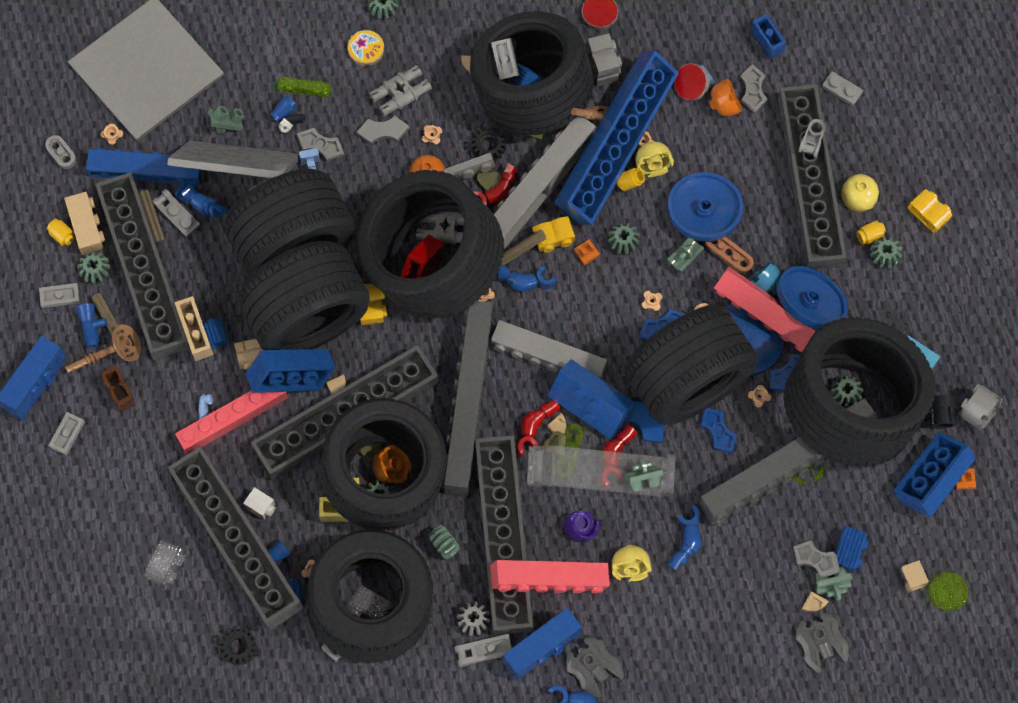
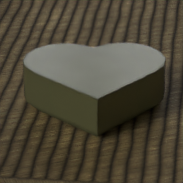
[477,172,501,191]
[543,431,566,455]
[359,443,381,464]

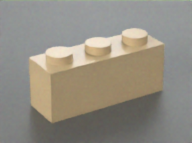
[65,192,105,255]
[174,296,214,361]

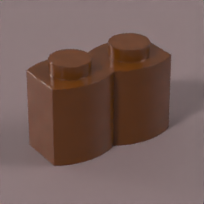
[102,366,135,412]

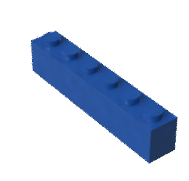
[86,148,202,185]

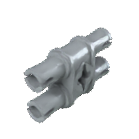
[369,65,432,117]
[416,211,464,246]

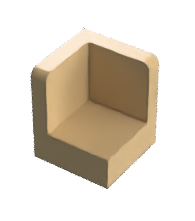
[901,560,929,593]

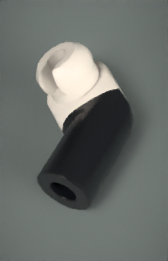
[279,114,303,133]

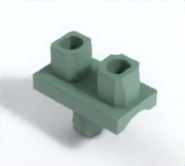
[207,106,244,134]
[667,238,704,273]
[623,457,663,492]
[816,567,852,601]

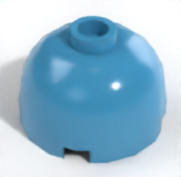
[748,261,781,296]

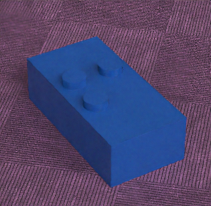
[0,335,67,421]
[245,349,335,393]
[548,359,635,439]
[893,432,976,518]
[503,608,582,681]

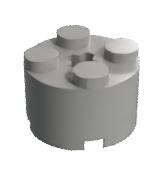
[959,384,1003,430]

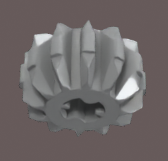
[457,602,490,636]

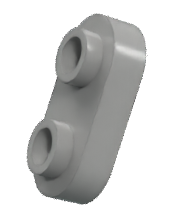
[45,135,76,169]

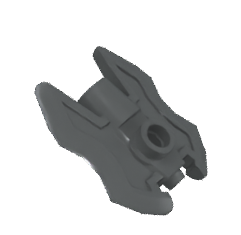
[795,613,849,673]
[566,638,624,698]

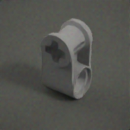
[798,119,825,158]

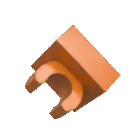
[574,239,600,266]
[955,469,976,490]

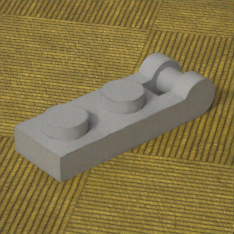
[443,153,496,179]
[152,189,200,238]
[454,634,512,667]

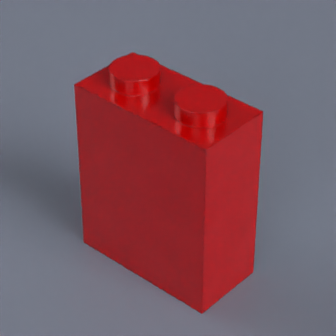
[400,234,445,279]

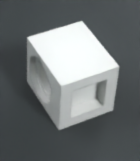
[243,487,276,520]

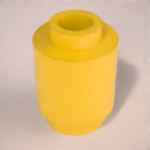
[616,168,645,191]
[47,219,75,246]
[856,220,886,245]

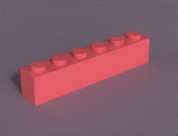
[714,267,818,352]
[175,390,288,455]
[490,560,610,594]

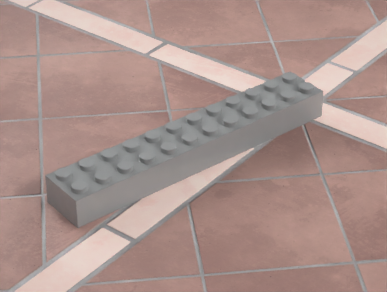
[494,116,596,251]

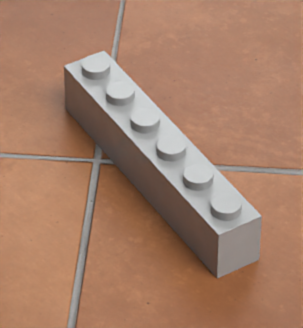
[491,320,607,379]

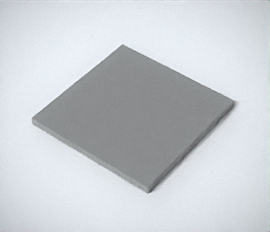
[68,0,224,141]
[167,141,300,178]

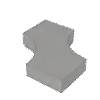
[740,64,767,114]
[357,116,409,145]
[297,128,344,162]
[793,540,841,578]

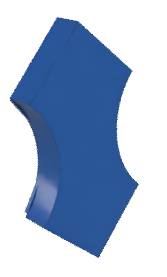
[639,309,684,340]
[769,354,800,391]
[626,401,664,443]
[700,408,737,454]

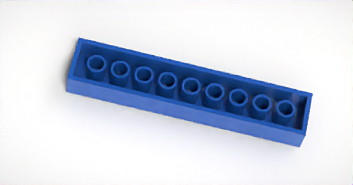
[554,50,679,225]

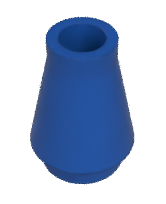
[270,95,298,122]

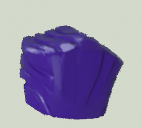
[564,511,599,543]

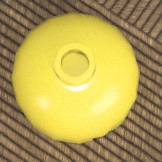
[635,141,674,177]
[841,174,879,212]
[612,545,651,581]

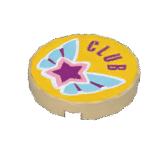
[347,30,384,66]

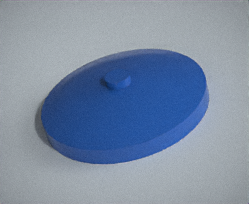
[667,172,743,241]
[776,266,848,330]
[724,304,784,376]

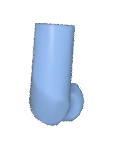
[198,394,213,420]

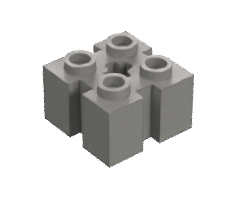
[587,34,622,86]

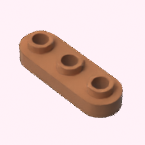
[704,237,754,274]

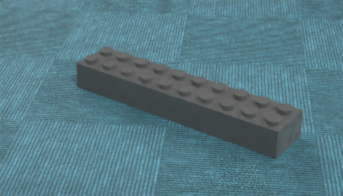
[778,84,847,269]
[95,172,190,360]
[442,301,493,497]
[251,345,438,480]
[699,398,878,526]
[475,435,533,635]
[167,446,304,630]

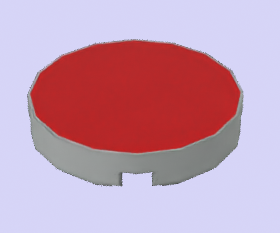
[582,0,618,30]
[674,63,710,101]

